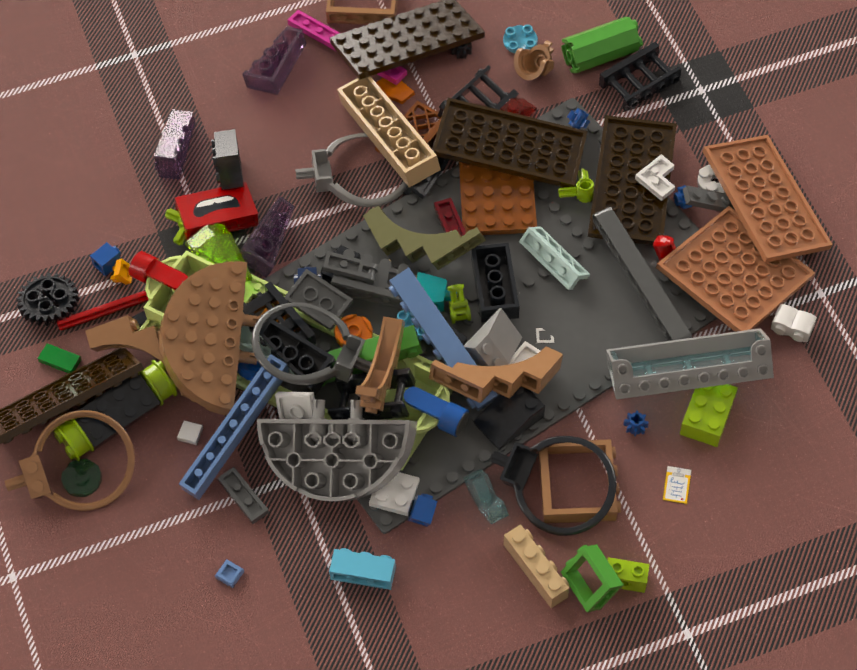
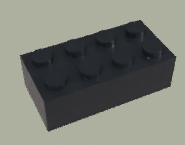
[471,242,520,323]

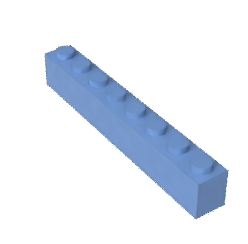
[389,267,498,411]
[179,354,290,500]

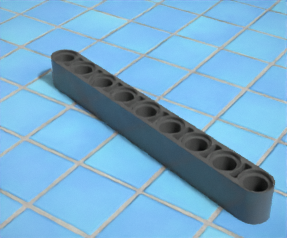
[592,207,692,341]

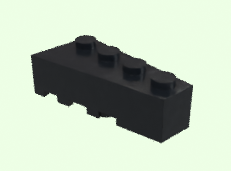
[259,318,336,395]

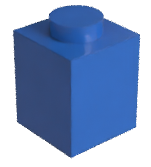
[90,242,121,276]
[408,493,438,527]

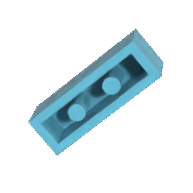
[329,548,396,590]

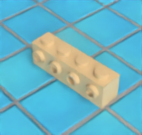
[504,524,570,608]

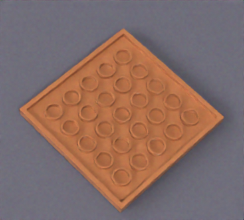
[656,206,815,332]

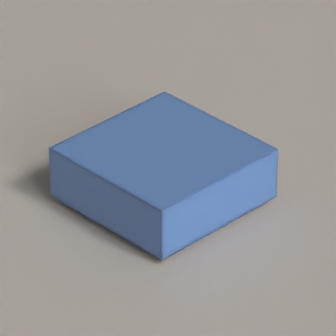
[215,559,244,588]

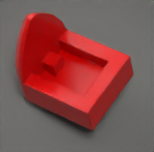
[653,235,676,261]

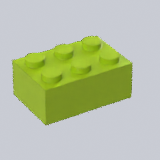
[679,384,738,447]

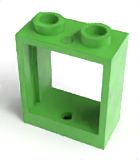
[561,544,624,612]

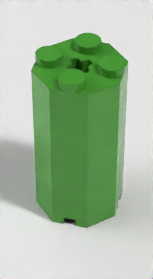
[561,17,643,73]

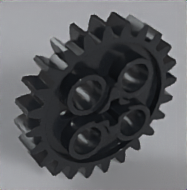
[16,272,79,326]

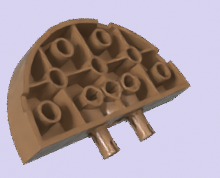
[159,261,261,416]

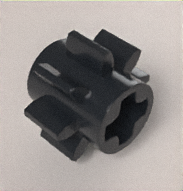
[451,42,472,59]

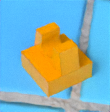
[110,259,132,285]

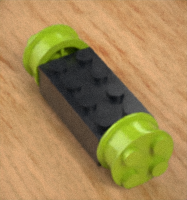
[53,360,177,461]

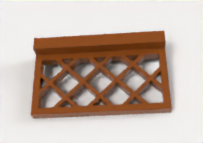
[375,101,442,154]

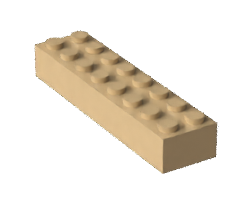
[337,76,441,187]

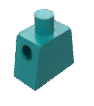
[417,272,457,312]

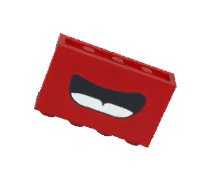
[175,182,259,242]

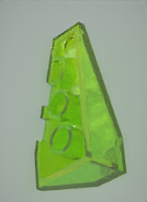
[185,223,252,281]

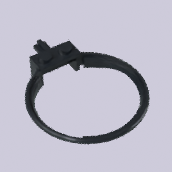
[490,436,617,536]

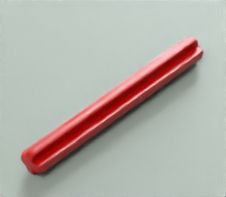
[57,291,149,331]

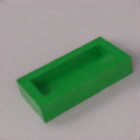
[37,343,82,374]

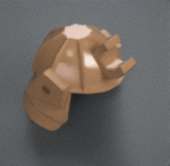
[514,40,554,80]

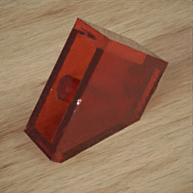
[500,98,537,117]

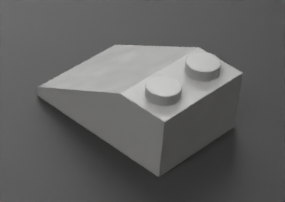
[464,308,522,366]

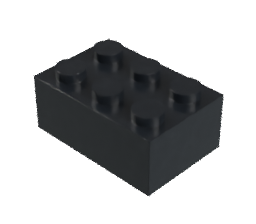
[211,129,244,190]

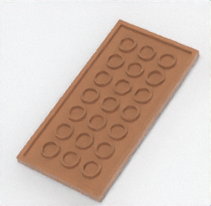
[702,135,833,263]

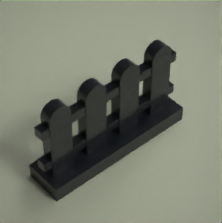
[243,281,316,359]

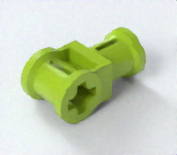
[447,284,471,324]

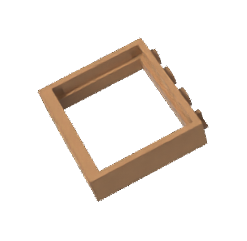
[326,0,398,25]
[538,439,621,523]

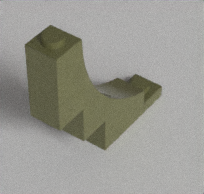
[363,205,486,270]

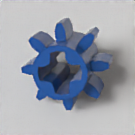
[567,108,590,129]
[673,185,692,209]
[623,410,649,437]

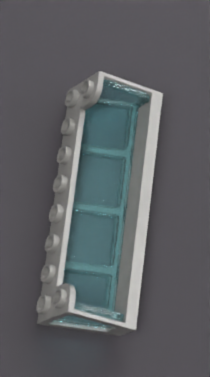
[606,328,774,399]

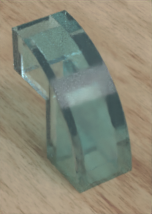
[463,469,509,524]

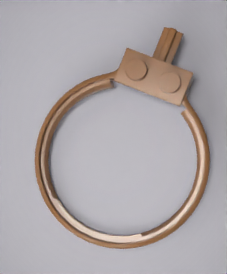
[4,410,135,511]

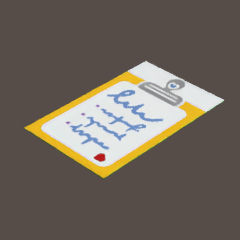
[663,466,691,504]

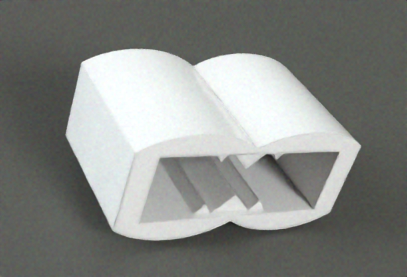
[771,304,817,342]

